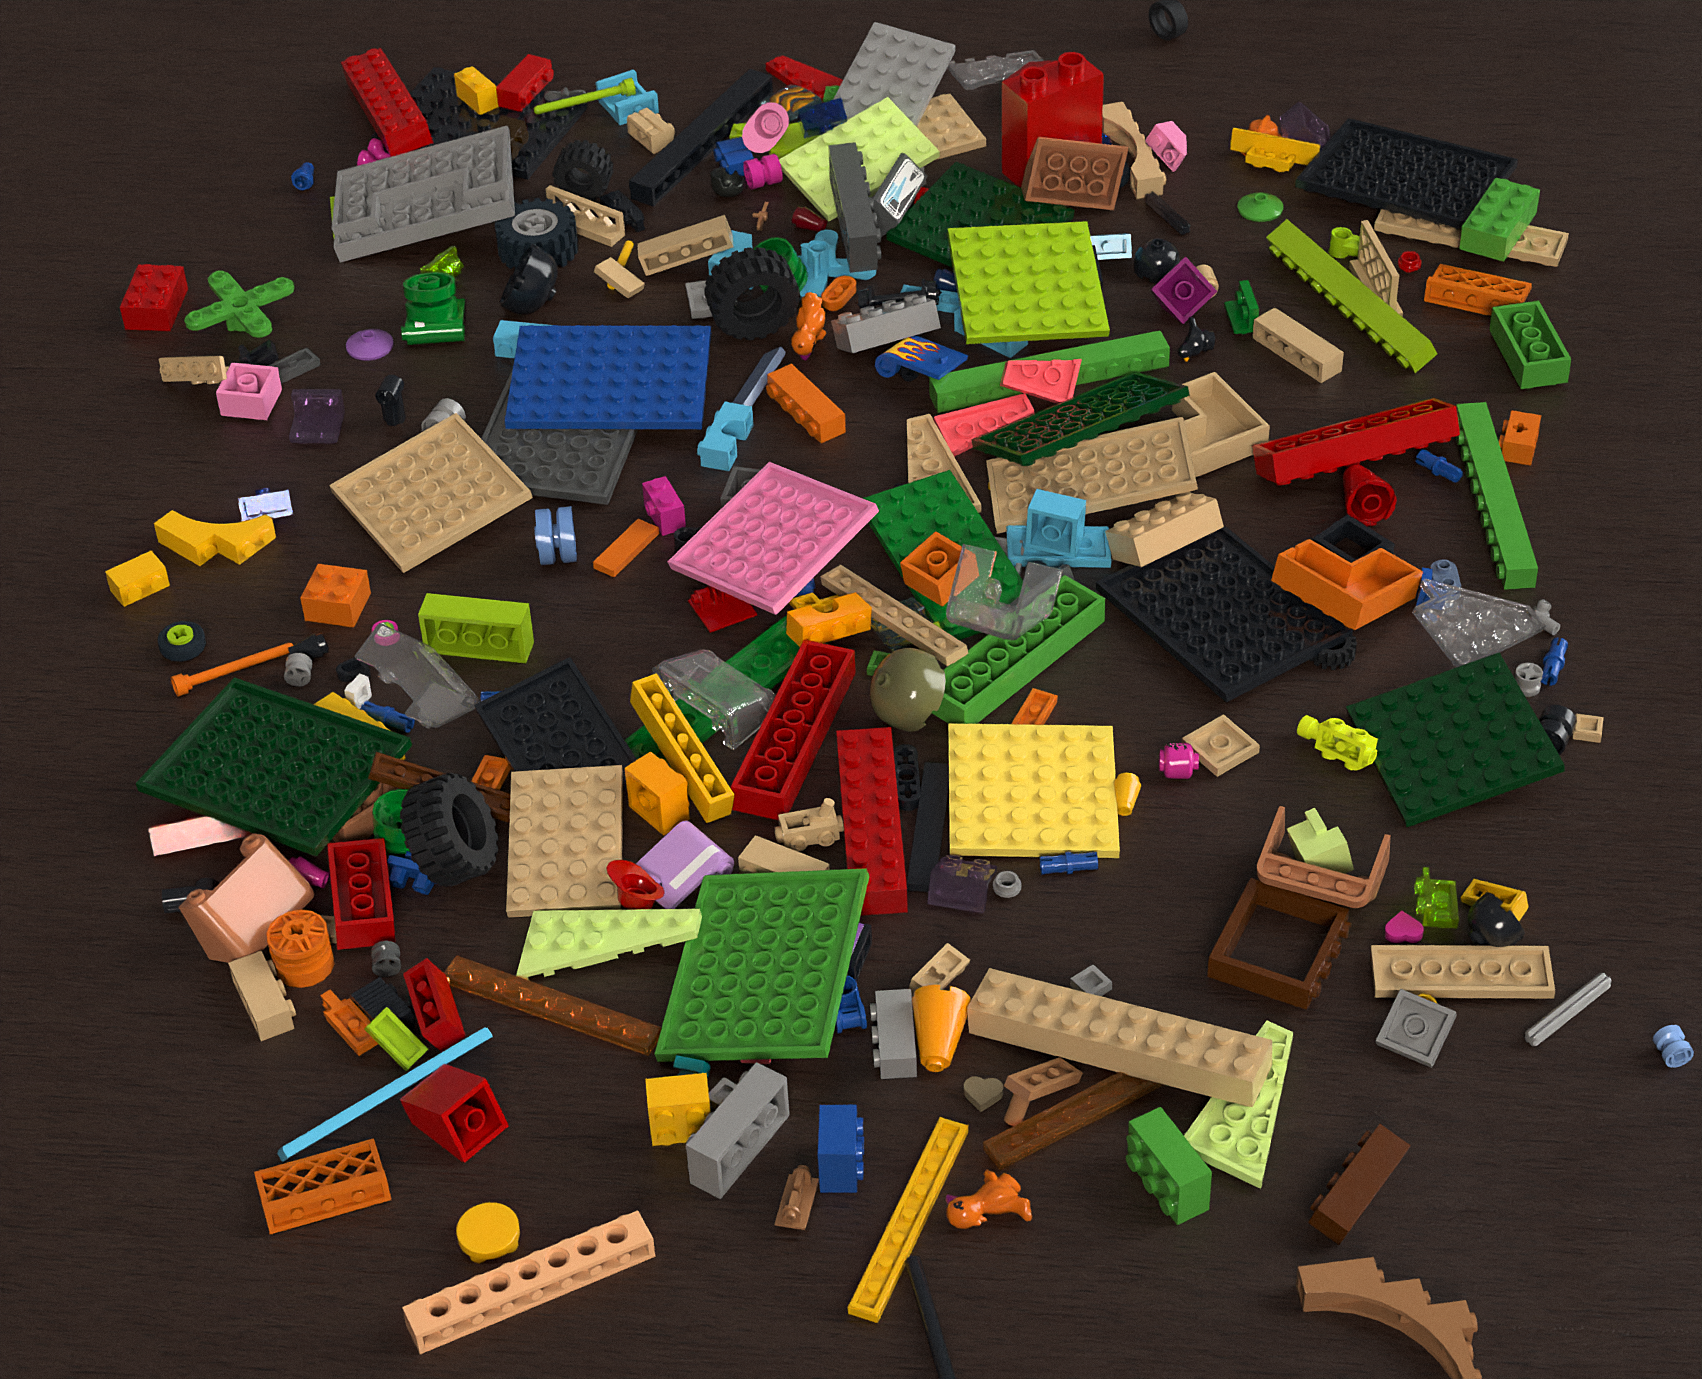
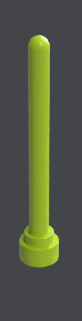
[534,78,636,114]

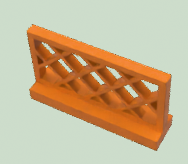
[1424,264,1532,316]
[254,1138,391,1234]

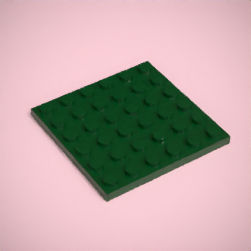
[886,162,1075,268]
[1346,652,1565,827]

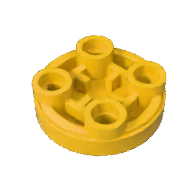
[456,1202,520,1263]

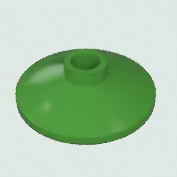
[1237,193,1283,222]

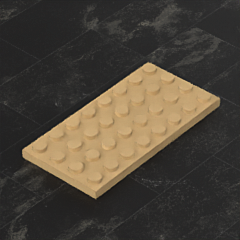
[986,417,1198,534]

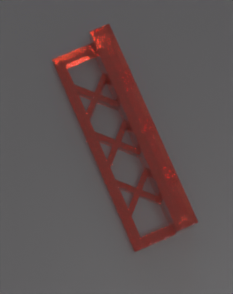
[148,815,254,856]

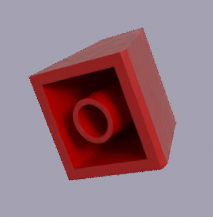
[400,1064,509,1163]

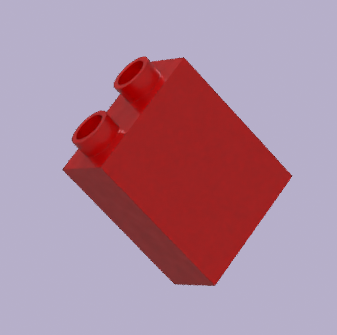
[1002,52,1104,188]

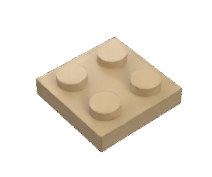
[1182,714,1260,777]

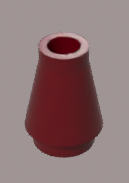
[792,206,828,232]

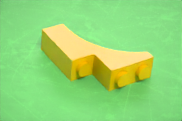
[154,510,276,566]

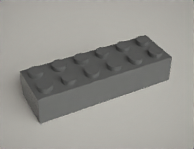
[828,142,881,273]

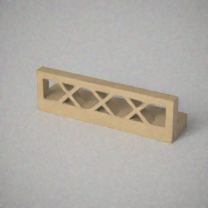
[546,185,625,247]

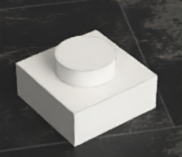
[344,674,372,710]

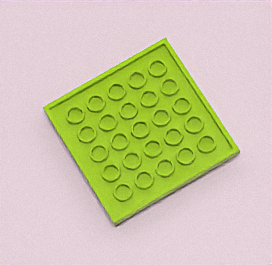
[947,221,1110,344]

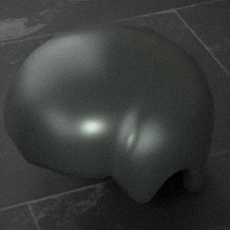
[710,168,745,197]

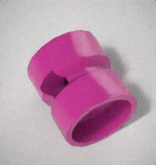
[743,154,783,190]

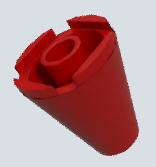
[1343,464,1397,526]

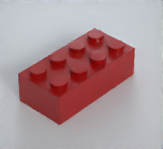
[327,838,395,950]

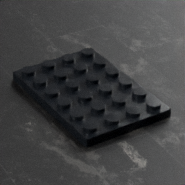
[474,657,637,790]

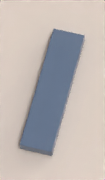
[732,346,786,406]

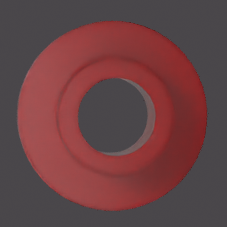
[1398,251,1422,272]

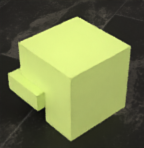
[1287,808,1354,874]

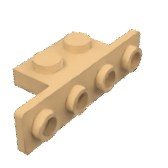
[159,356,229,384]

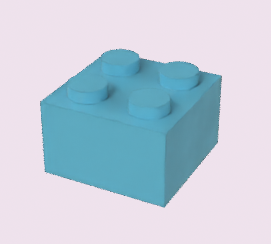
[1025,489,1086,558]

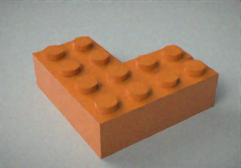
[1271,539,1423,630]

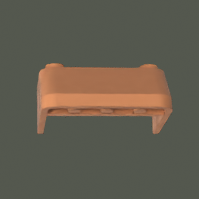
[1257,806,1391,908]

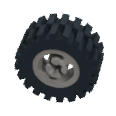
[495,198,578,269]

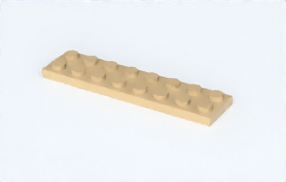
[1374,209,1569,267]

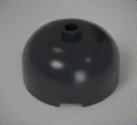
[500,244,558,315]

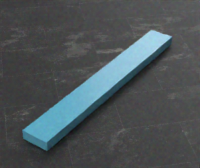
[277,1027,493,1162]

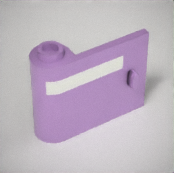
[636,821,734,909]

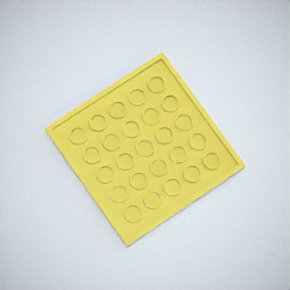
[948,723,1120,858]

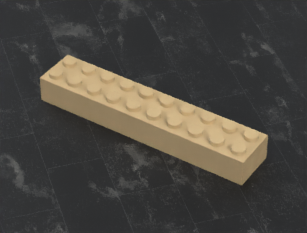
[967,968,1272,1108]

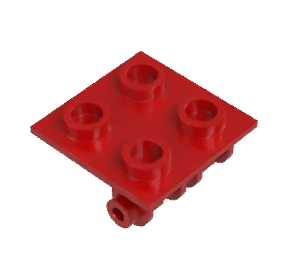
[688,586,757,633]

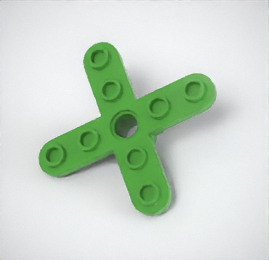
[184,271,294,337]

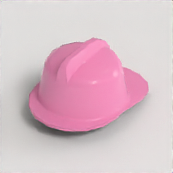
[742,102,789,153]

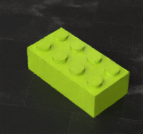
[418,593,534,663]

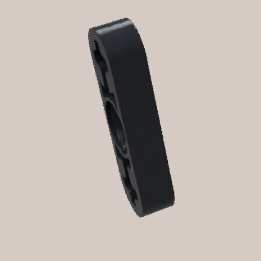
[893,744,920,811]

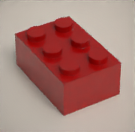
[120,264,188,331]

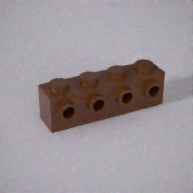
[1308,1124,1411,1245]

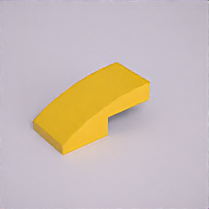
[789,592,840,613]

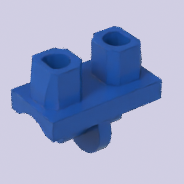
[387,851,436,895]

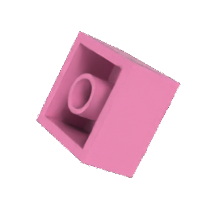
[216,363,282,420]

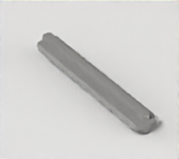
[1524,973,1612,1046]

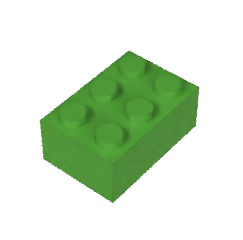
[1126,1107,1212,1225]

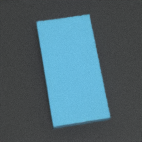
[1006,525,1111,568]

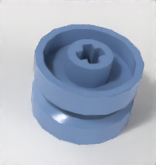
[534,506,577,565]

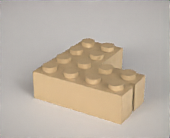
[1172,372,1270,477]

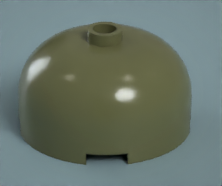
[870,648,946,732]

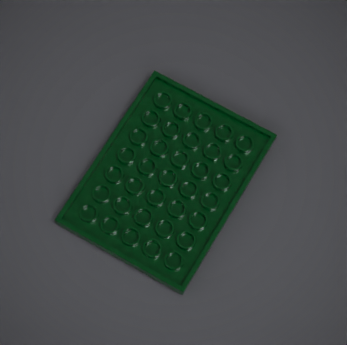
[135,677,412,857]

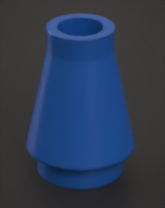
[291,162,315,190]

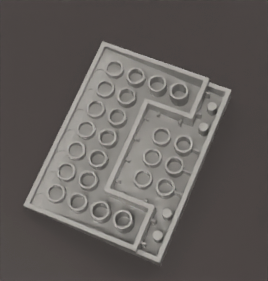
[332,125,515,262]

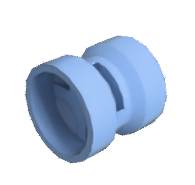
[1653,1025,1694,1067]

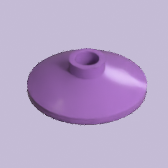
[346,329,394,360]

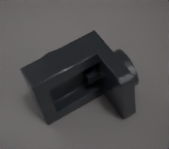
[238,339,279,366]

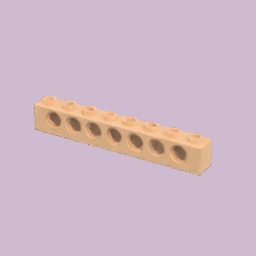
[402,1211,655,1354]

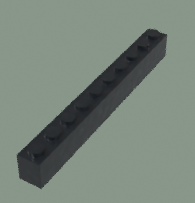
[629,69,773,207]

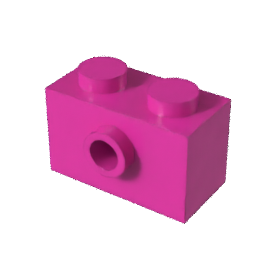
[642,476,686,536]

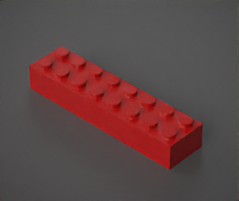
[341,48,433,157]
[1252,398,1460,485]
[730,640,856,820]
[836,727,908,916]

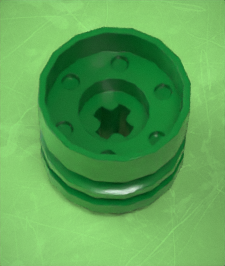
[753,237,808,292]
[372,789,410,860]

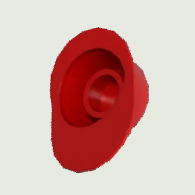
[606,860,665,910]

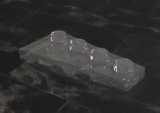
[947,50,1044,90]

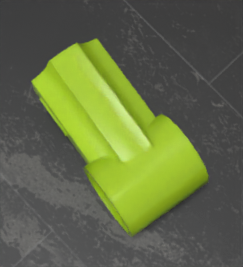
[1328,227,1360,258]

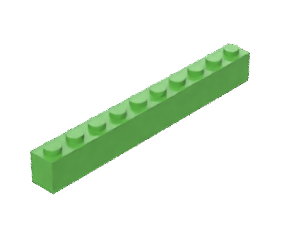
[929,330,1170,413]
[1456,402,1538,590]

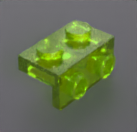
[1415,867,1459,928]

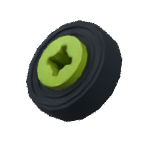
[157,621,206,662]

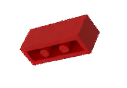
[496,54,554,112]
[403,958,466,1052]

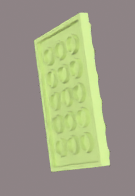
[779,97,940,222]

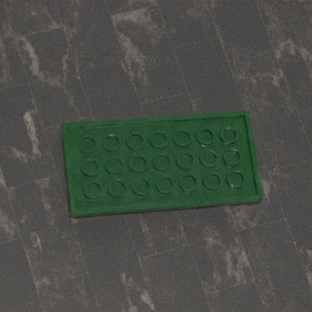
[971,372,1190,466]

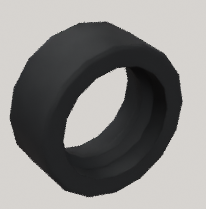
[1148,0,1188,41]

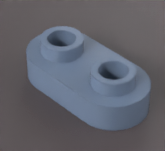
[1431,559,1461,603]

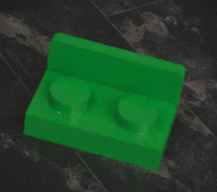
[1224,280,1259,334]

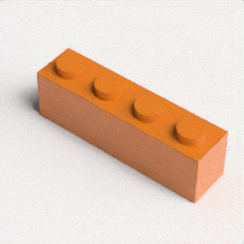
[766,364,846,444]

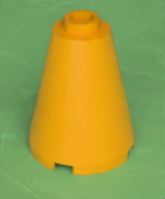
[912,984,971,1072]

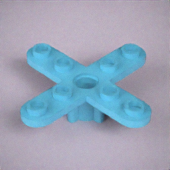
[798,230,877,299]

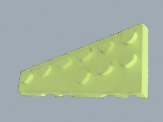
[1184,1020,1293,1189]

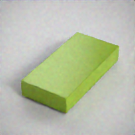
[364,1007,428,1071]

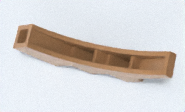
[1296,1257,1482,1379]

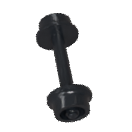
[856,278,942,309]

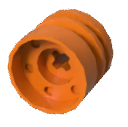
[266,909,334,988]

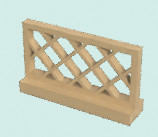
[1349,220,1403,317]

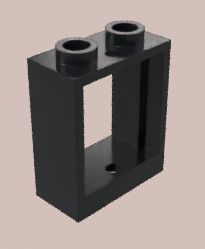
[1312,514,1395,563]

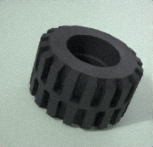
[552,140,614,201]

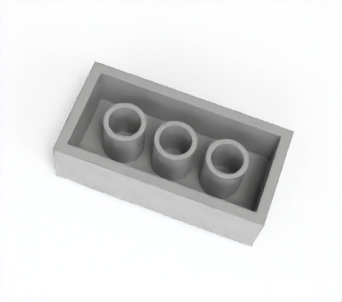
[831,294,941,353]
[685,1062,790,1199]

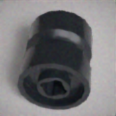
[1539,705,1577,755]

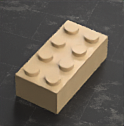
[1105,491,1224,567]

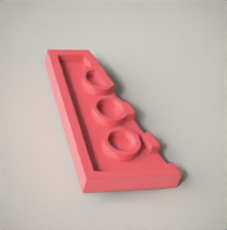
[934,393,1034,457]

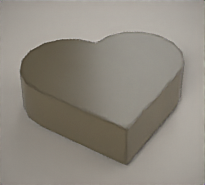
[964,1076,1003,1112]

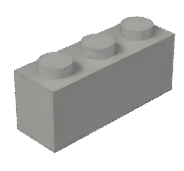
[870,989,917,1079]

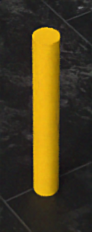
[607,241,634,289]

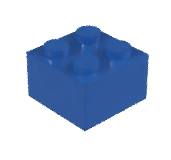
[818,1105,864,1193]

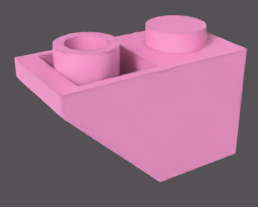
[1145,121,1187,172]

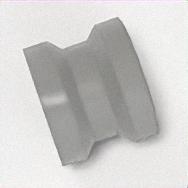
[284,653,312,687]
[1515,663,1543,697]

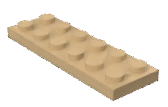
[1370,945,1555,999]

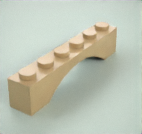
[1102,102,1166,199]

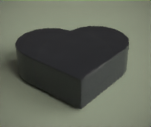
[336,655,371,682]

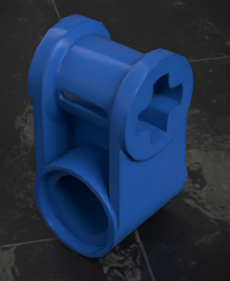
[835,976,867,1033]

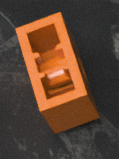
[1499,410,1541,466]

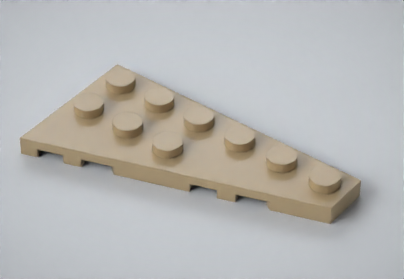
[907,414,981,513]

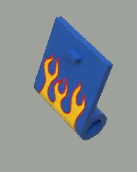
[875,335,968,380]

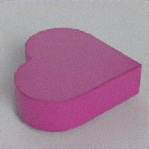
[1385,911,1424,943]

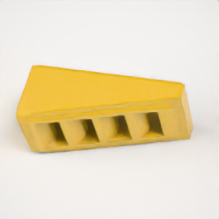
[1460,879,1528,921]

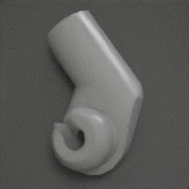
[1533,600,1560,635]

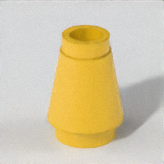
[1114,773,1141,816]

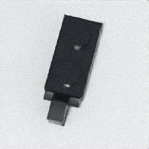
[599,190,645,232]

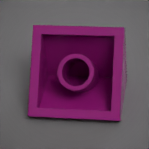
[1150,256,1218,324]

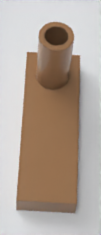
[1004,1057,1083,1127]

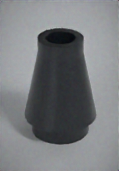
[288,633,330,659]

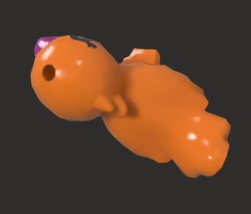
[791,292,826,361]
[945,1169,1033,1229]

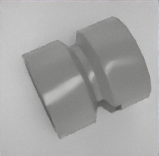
[421,398,466,431]

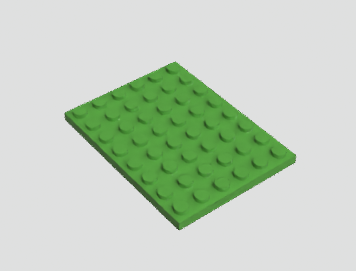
[654,868,869,1062]

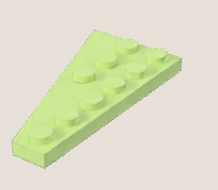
[516,909,702,983]

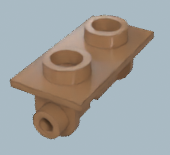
[775,1165,819,1230]

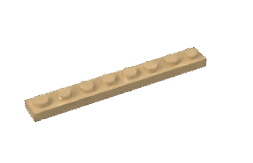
[820,565,968,666]

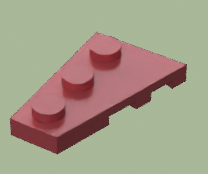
[1000,359,1082,404]

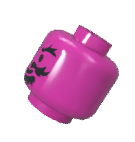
[1159,743,1199,779]

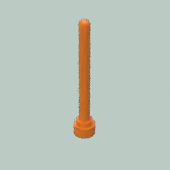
[171,643,294,697]

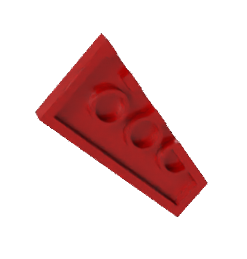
[765,55,843,107]

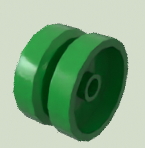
[403,272,458,323]

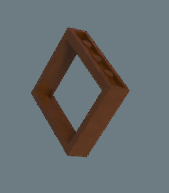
[1207,878,1352,1010]

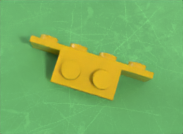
[1230,128,1320,172]

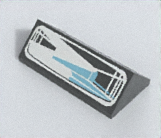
[872,153,928,237]

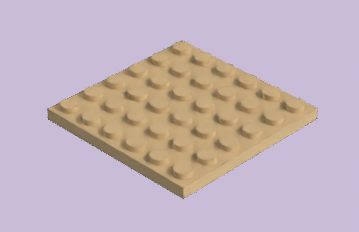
[329,413,533,573]

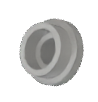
[993,871,1021,898]

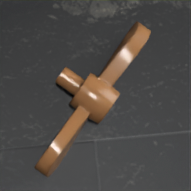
[753,202,769,231]

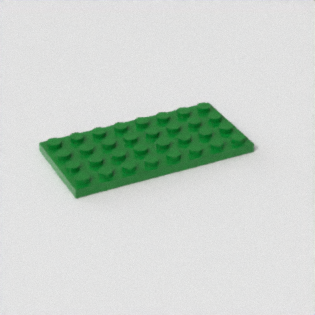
[862,470,1029,640]

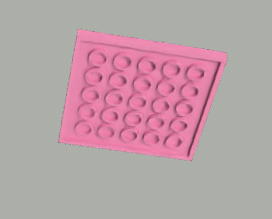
[668,462,879,615]

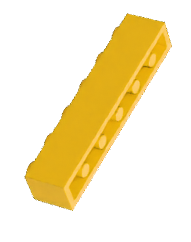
[630,673,734,823]

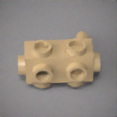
[774,798,844,852]

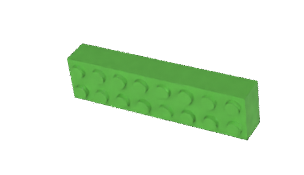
[932,575,1105,724]

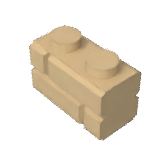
[627,108,675,154]

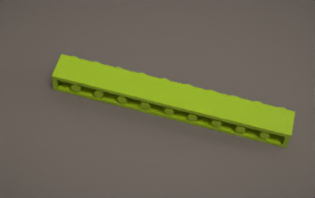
[1266,219,1437,373]

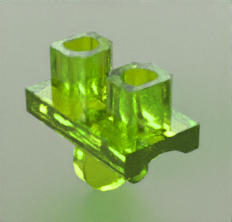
[420,246,464,277]

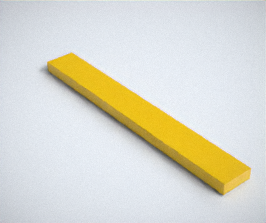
[848,1117,968,1323]

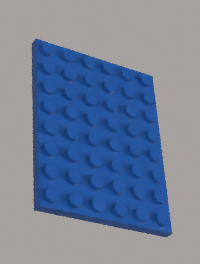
[505,325,711,429]

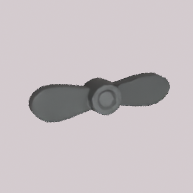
[544,87,586,101]

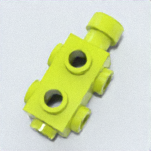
[1297,715,1378,770]

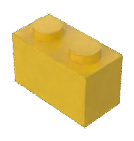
[454,66,498,115]
[105,551,170,607]

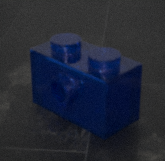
[798,98,848,139]
[238,487,293,522]

